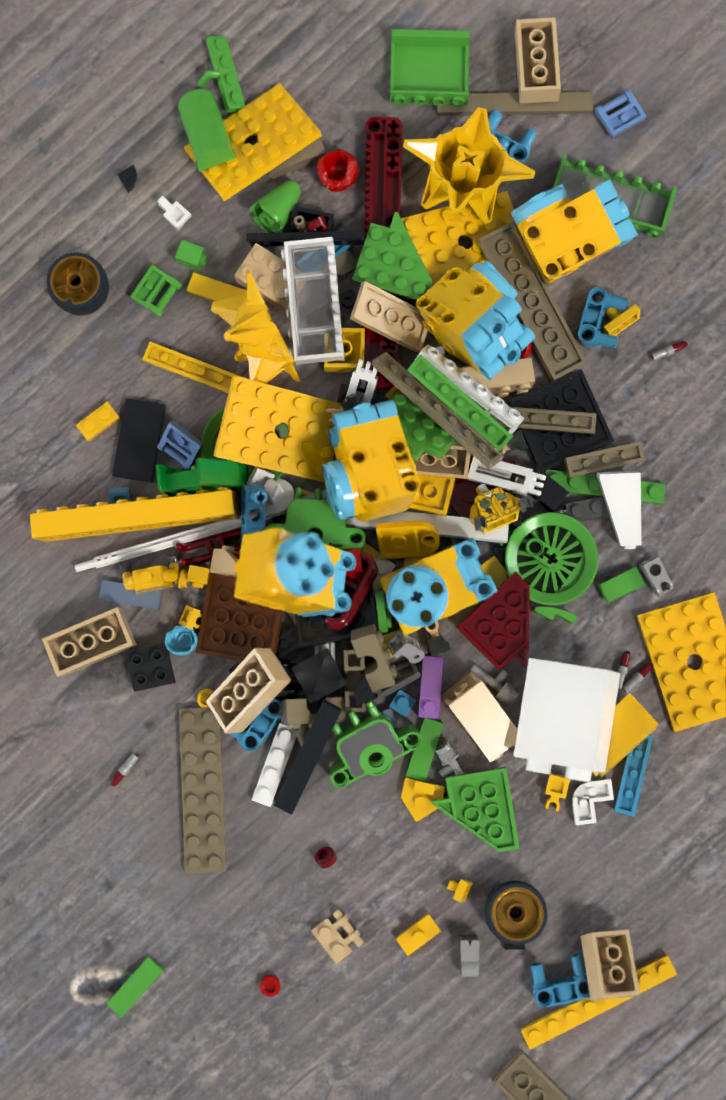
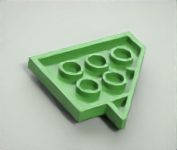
[352,212,434,301]
[390,393,468,462]
[431,767,520,852]

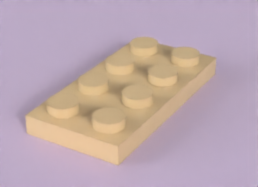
[350,281,428,353]

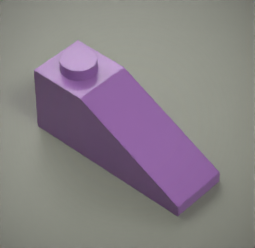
[418,656,443,719]

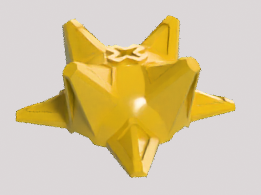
[403,107,535,223]
[211,269,300,384]

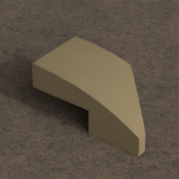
[317,250,358,280]

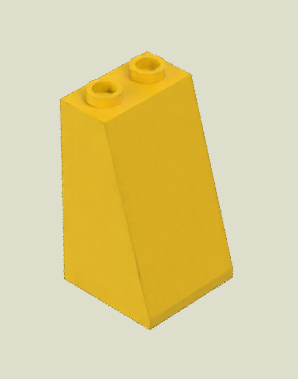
[592,693,659,777]

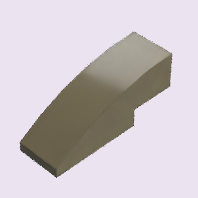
[268,138,327,179]

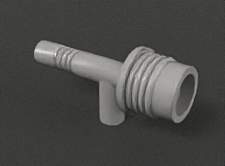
[471,664,519,706]
[435,741,465,778]

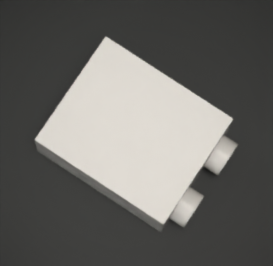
[514,658,620,782]

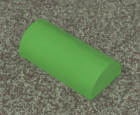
[178,89,236,172]

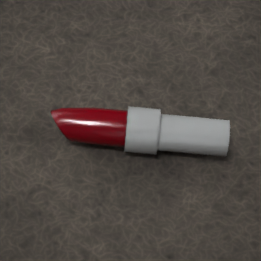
[651,341,688,361]
[617,651,630,689]
[622,663,653,693]
[110,753,139,786]

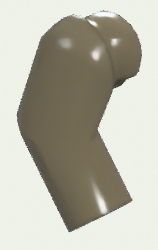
[294,215,312,232]
[296,724,310,747]

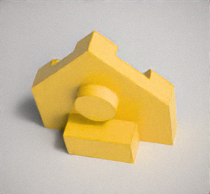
[401,777,445,822]

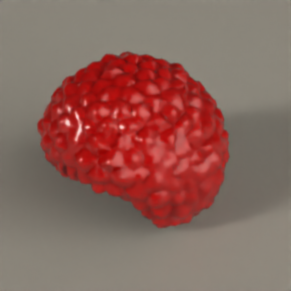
[317,150,359,193]

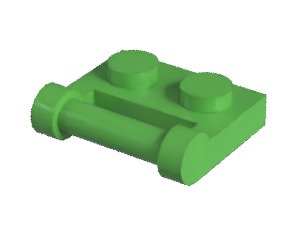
[130,265,182,318]
[375,591,393,633]

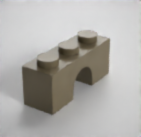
[351,624,398,692]
[344,650,366,712]
[281,697,346,728]

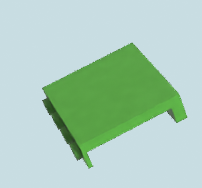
[390,29,470,106]

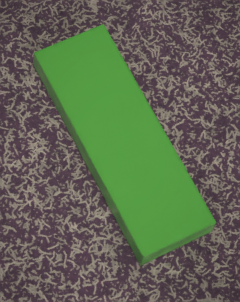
[406,718,444,782]
[106,955,164,1018]

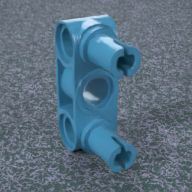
[488,110,537,165]
[578,287,629,348]
[241,485,267,540]
[229,697,281,751]
[530,953,590,1007]

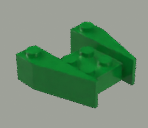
[156,458,248,497]

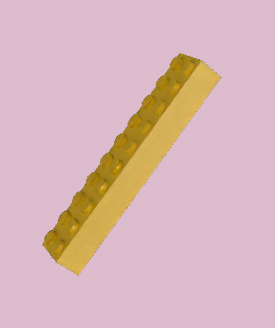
[30,487,241,542]

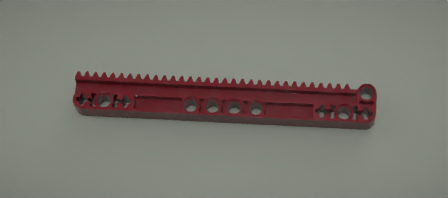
[360,117,402,390]

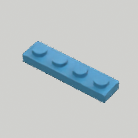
[614,736,653,817]

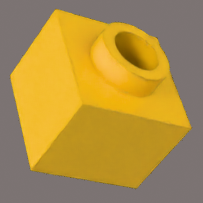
[187,565,210,588]

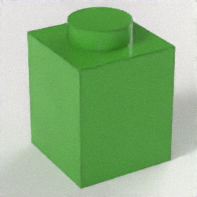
[175,240,208,272]

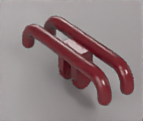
[175,528,242,567]
[325,552,378,630]

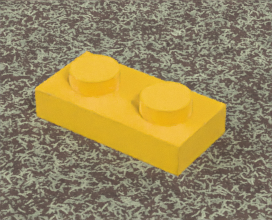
[76,401,120,442]

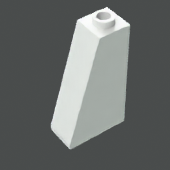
[597,471,641,549]

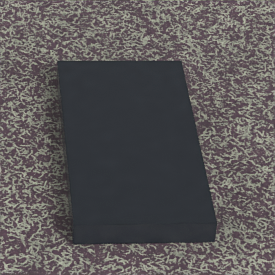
[112,398,166,483]

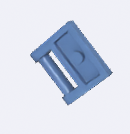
[594,89,647,138]
[157,420,204,470]

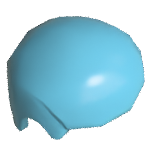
[164,625,198,656]

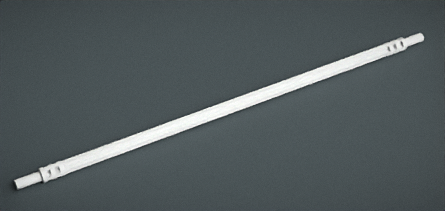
[75,490,327,572]

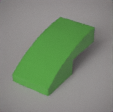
[598,567,645,603]
[532,607,578,624]

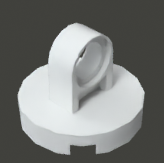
[264,479,294,517]

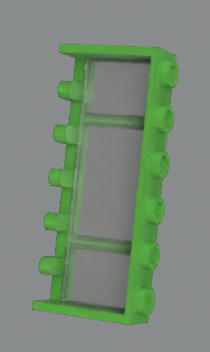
[553,153,678,238]

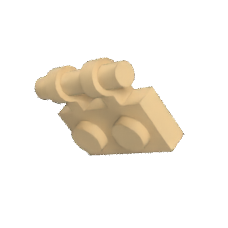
[311,909,364,964]

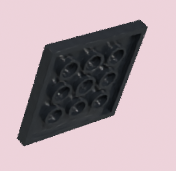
[508,369,614,472]
[295,562,379,648]

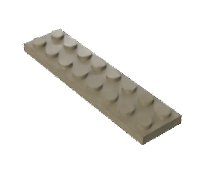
[477,221,587,382]
[179,707,227,874]

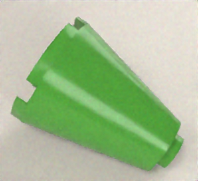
[249,180,301,233]

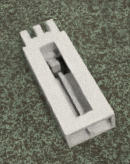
[345,359,378,404]
[467,457,546,496]

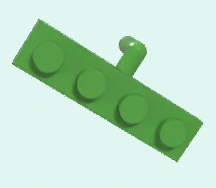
[198,36,246,112]

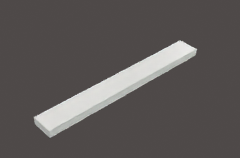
[346,511,509,543]

